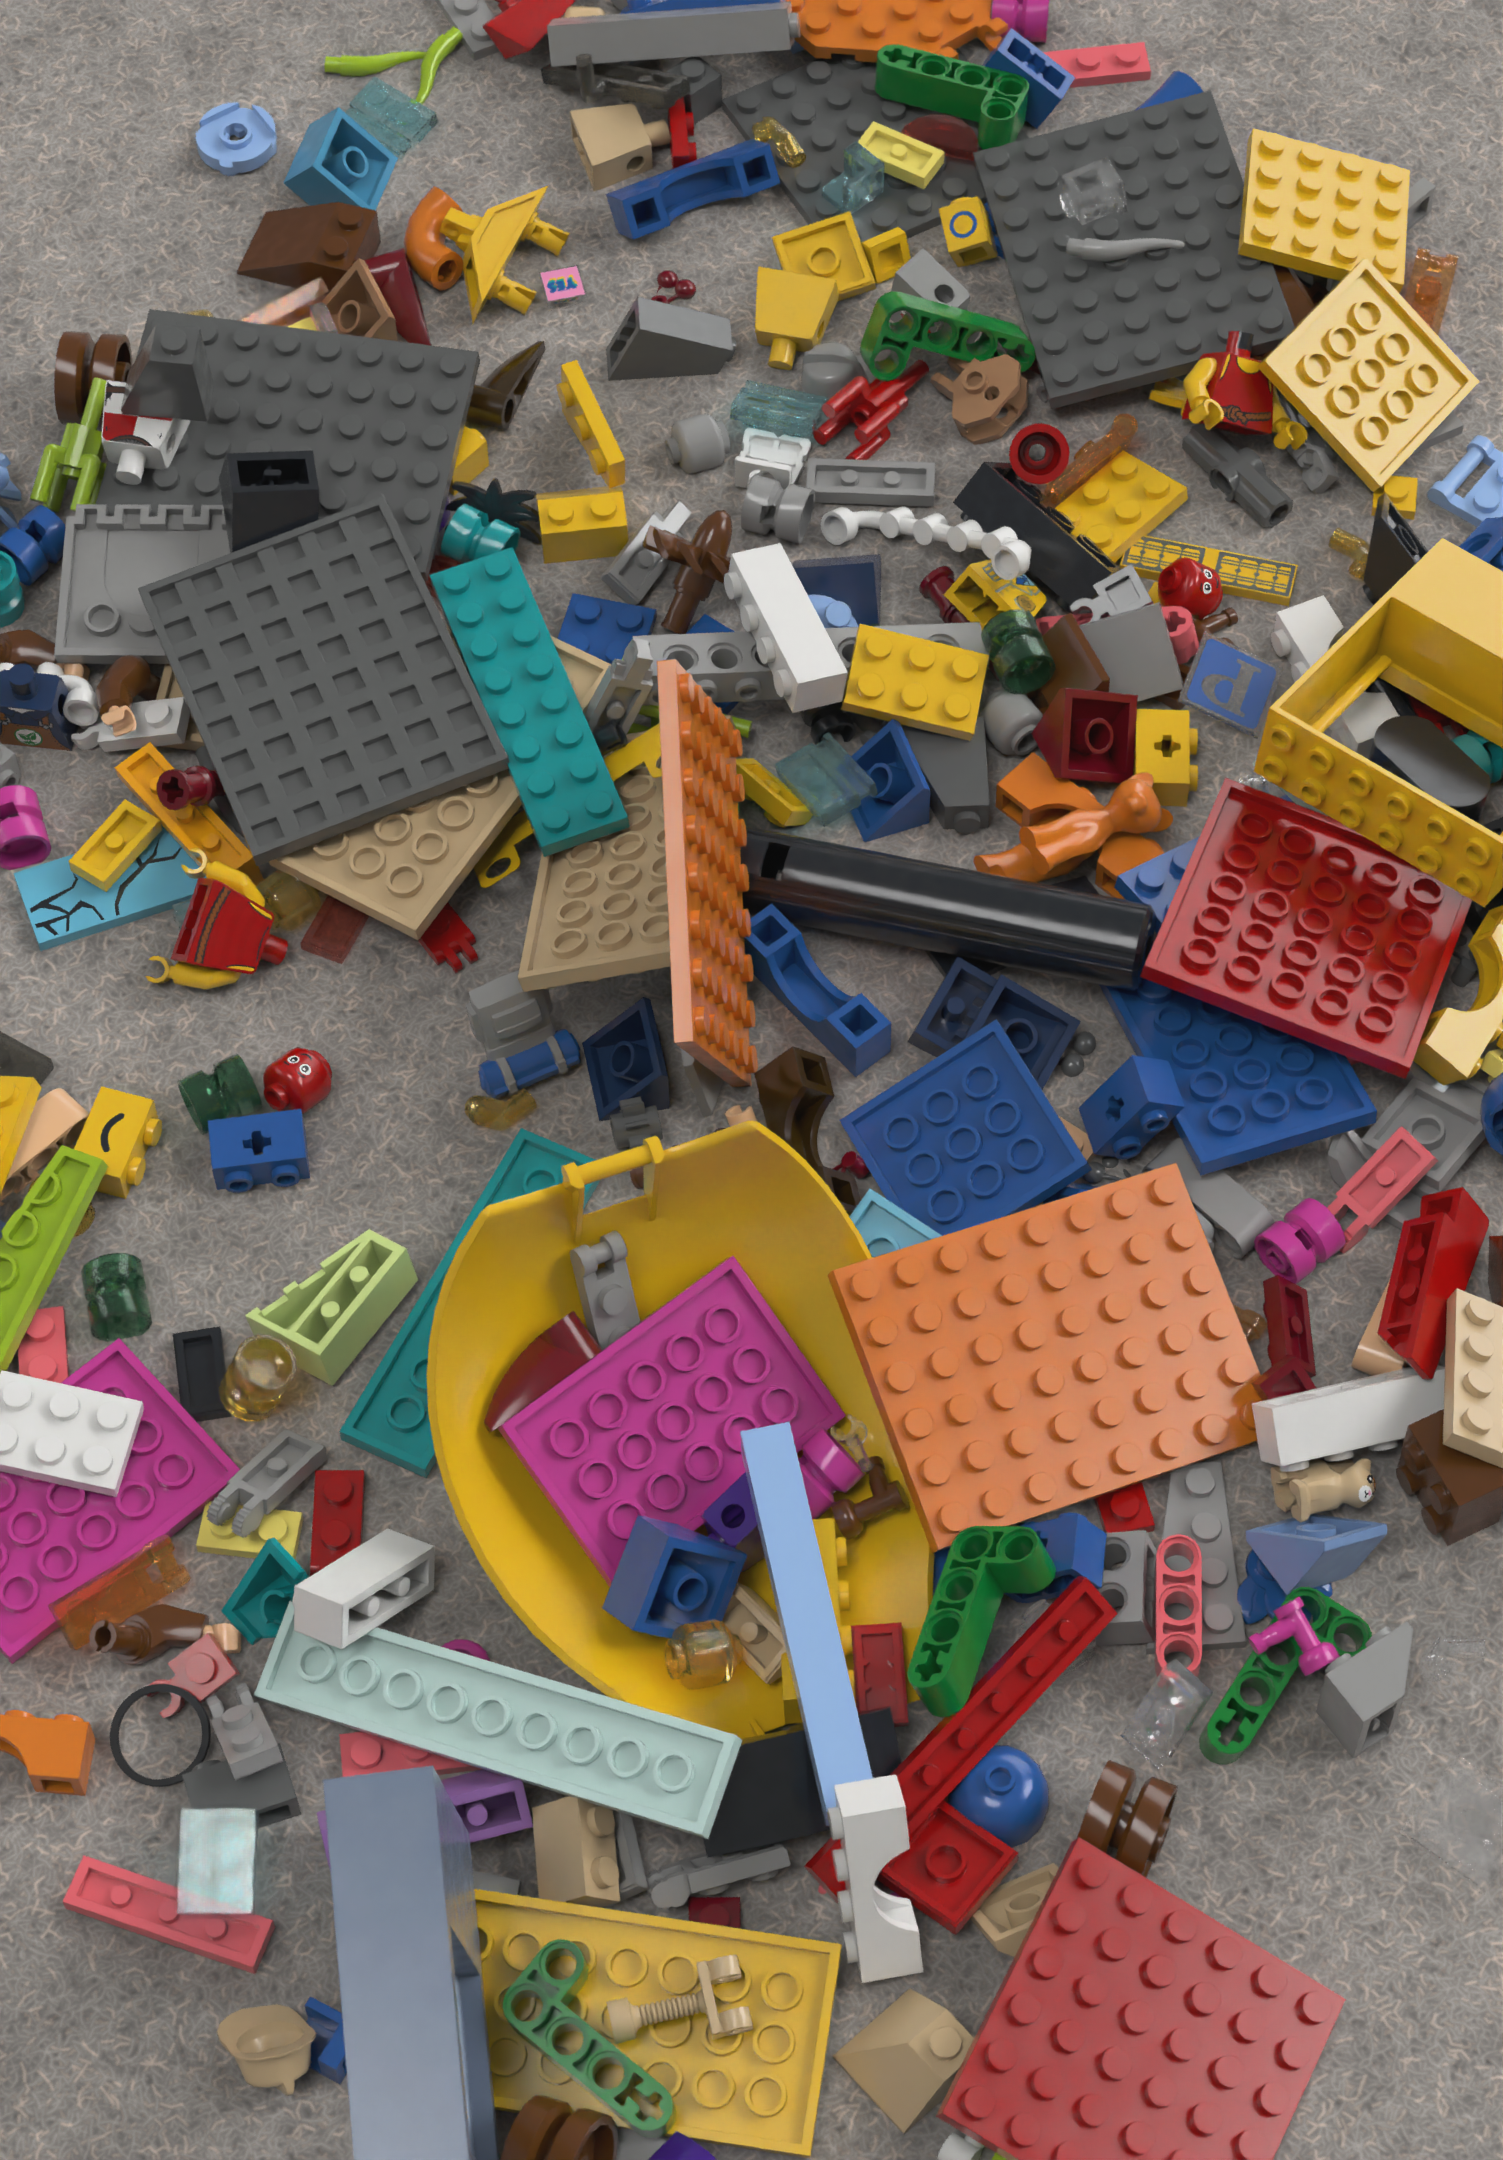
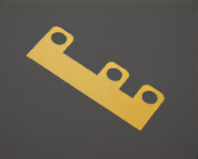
[474,723,662,888]

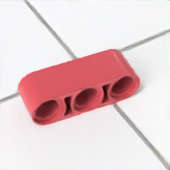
[1155,1534,1202,1689]

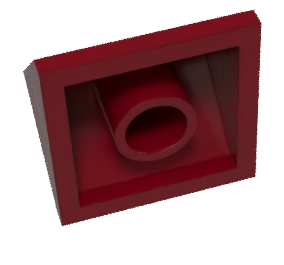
[1032,688,1138,784]

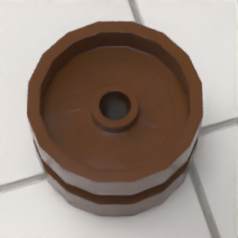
[54,331,133,427]
[1077,1760,1178,1878]
[500,2095,618,2160]

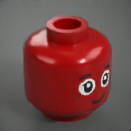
[1158,557,1223,619]
[263,1047,332,1114]

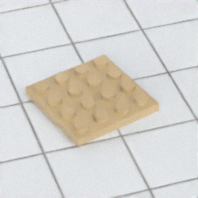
[1443,1288,1503,1468]

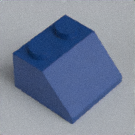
[602,1515,747,1648]

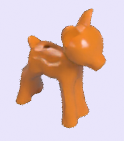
[973,773,1173,883]

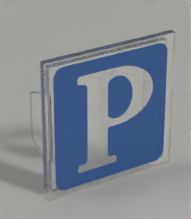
[1178,631,1284,739]

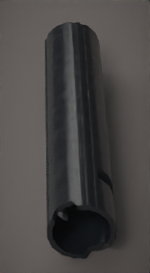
[740,826,1156,991]

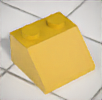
[536,486,628,564]

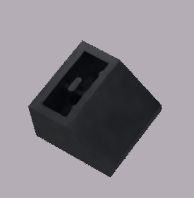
[219,450,319,553]

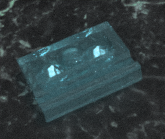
[345,76,438,160]
[730,380,828,437]
[775,732,878,827]
[177,1808,258,1915]

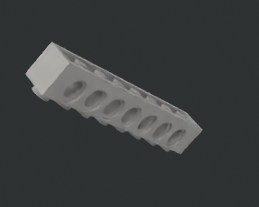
[632,622,989,706]

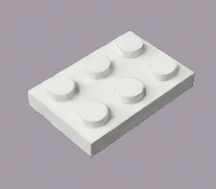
[0,1370,144,1497]

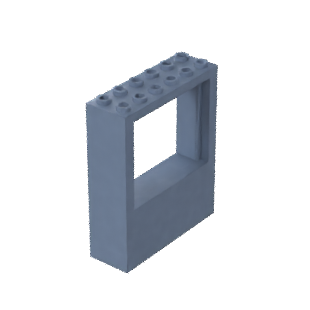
[323,1766,500,2160]

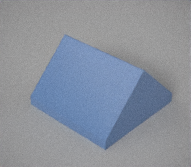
[1246,1514,1387,1595]

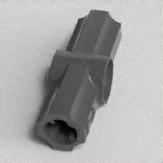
[1182,424,1293,528]

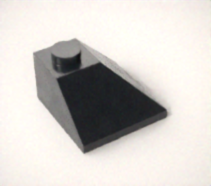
[1362,493,1428,605]

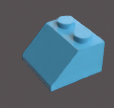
[283,107,398,210]

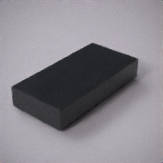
[173,1326,232,1422]

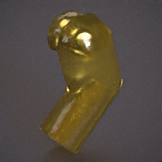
[752,116,806,168]

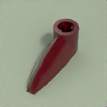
[364,247,432,346]
[484,1311,602,1433]

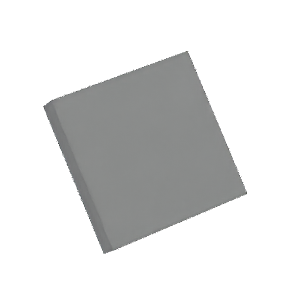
[1079,602,1184,702]

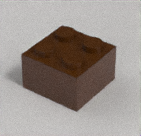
[1396,1409,1503,1546]

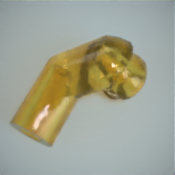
[1328,527,1370,580]
[464,1089,537,1131]

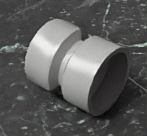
[741,475,815,544]

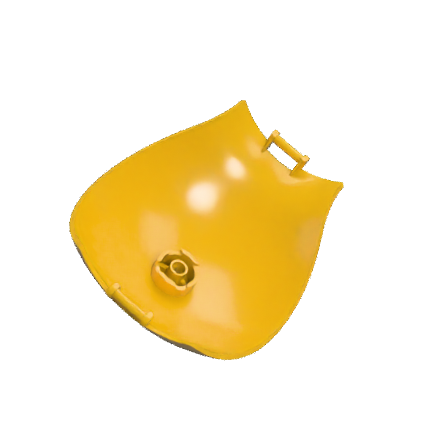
[427,1120,935,1739]

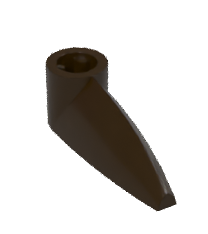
[466,341,545,430]

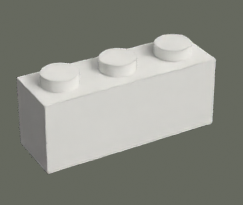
[293,1528,435,1649]

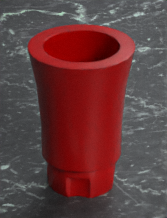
[1009,423,1070,484]

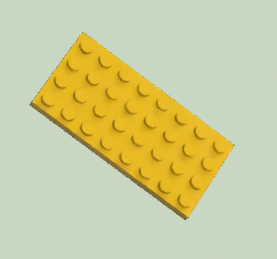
[474,1889,842,2159]

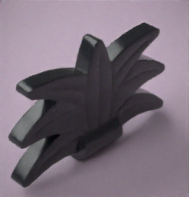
[444,478,541,543]

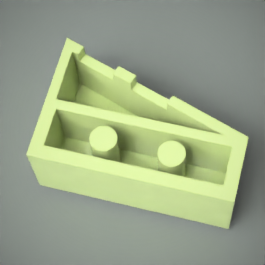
[245,1229,418,1386]

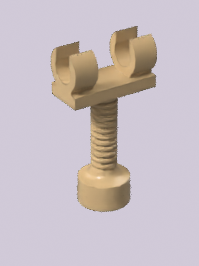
[607,1955,753,2044]

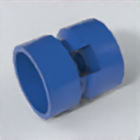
[0,505,66,586]

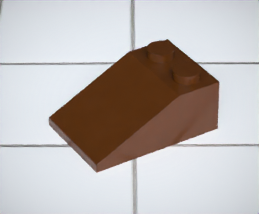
[237,202,381,295]

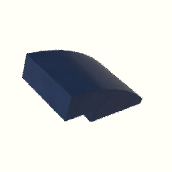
[907,956,1081,1090]

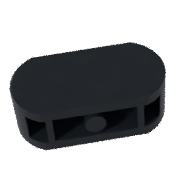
[1368,716,1490,823]

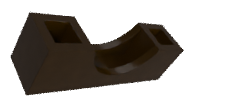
[754,1046,861,1217]

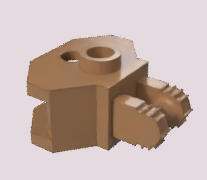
[930,354,1029,445]

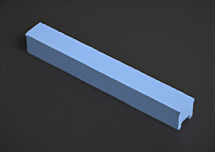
[740,1422,873,1826]

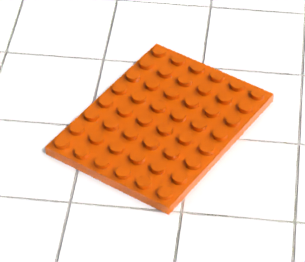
[657,659,758,1087]
[827,1163,1262,1554]

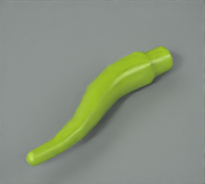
[407,27,463,115]
[325,51,426,77]

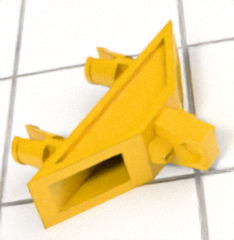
[440,185,570,324]

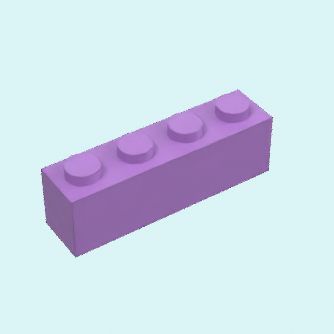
[316,1769,533,1869]

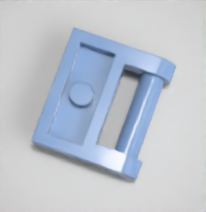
[1427,435,1503,527]

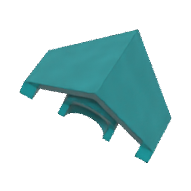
[221,1538,309,1645]

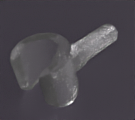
[830,1414,873,1472]

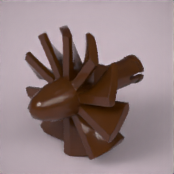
[643,510,733,634]

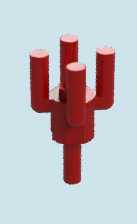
[813,359,929,460]

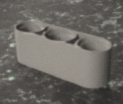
[1142,1138,1275,1259]

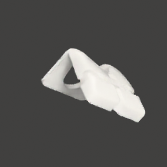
[735,428,811,489]

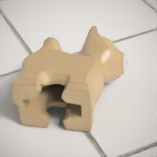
[1271,1458,1376,1523]

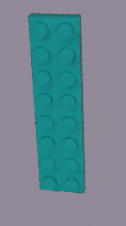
[430,547,630,857]
[339,1128,600,1478]

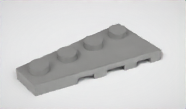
[1146,1461,1246,1655]

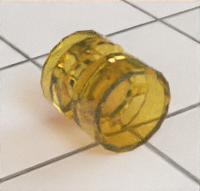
[219,1334,297,1421]

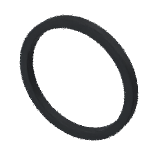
[110,1684,211,1787]

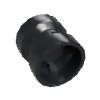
[799,702,856,750]

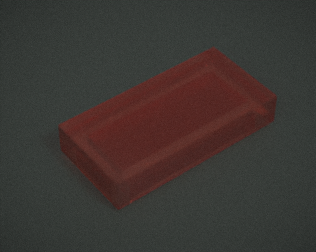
[300,895,369,964]

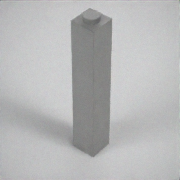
[547,2,800,67]

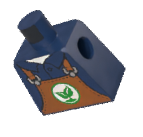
[0,663,79,751]

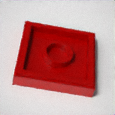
[876,1800,1018,1936]

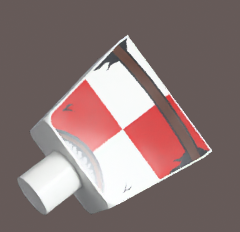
[101,380,191,485]

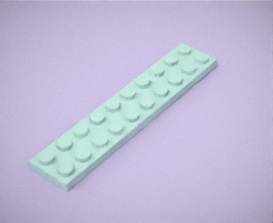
[254,1601,742,1839]

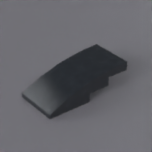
[703,1706,902,1858]

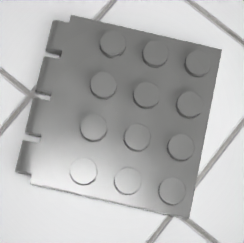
[54,504,230,664]

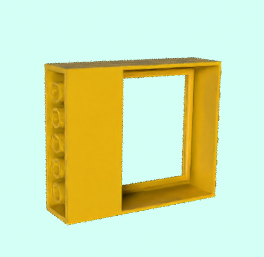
[1253,538,1503,907]

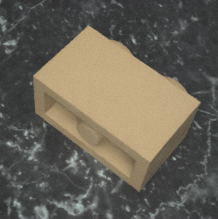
[532,1796,620,1908]

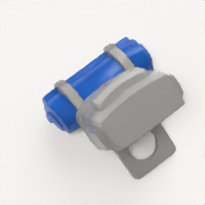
[466,970,580,1100]

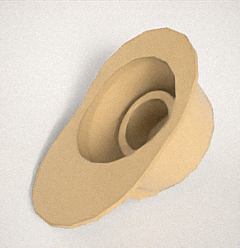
[217,2004,316,2096]

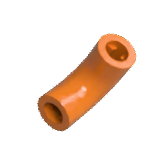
[403,186,463,290]

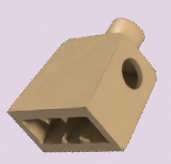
[570,103,670,191]

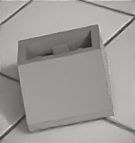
[1316,1621,1413,1759]

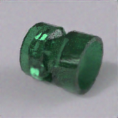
[981,609,1056,694]
[177,1053,262,1135]
[81,1253,152,1342]

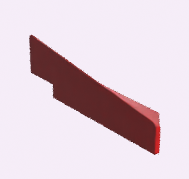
[482,0,576,59]
[1377,1187,1489,1380]

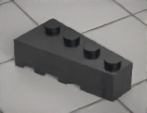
[953,462,1121,614]

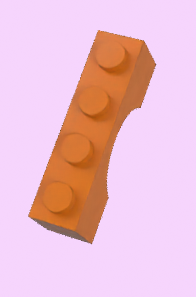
[995,752,1164,900]
[0,1710,96,1796]

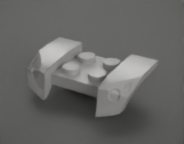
[1328,1061,1487,1230]

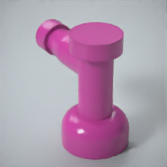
[1248,1596,1340,1676]

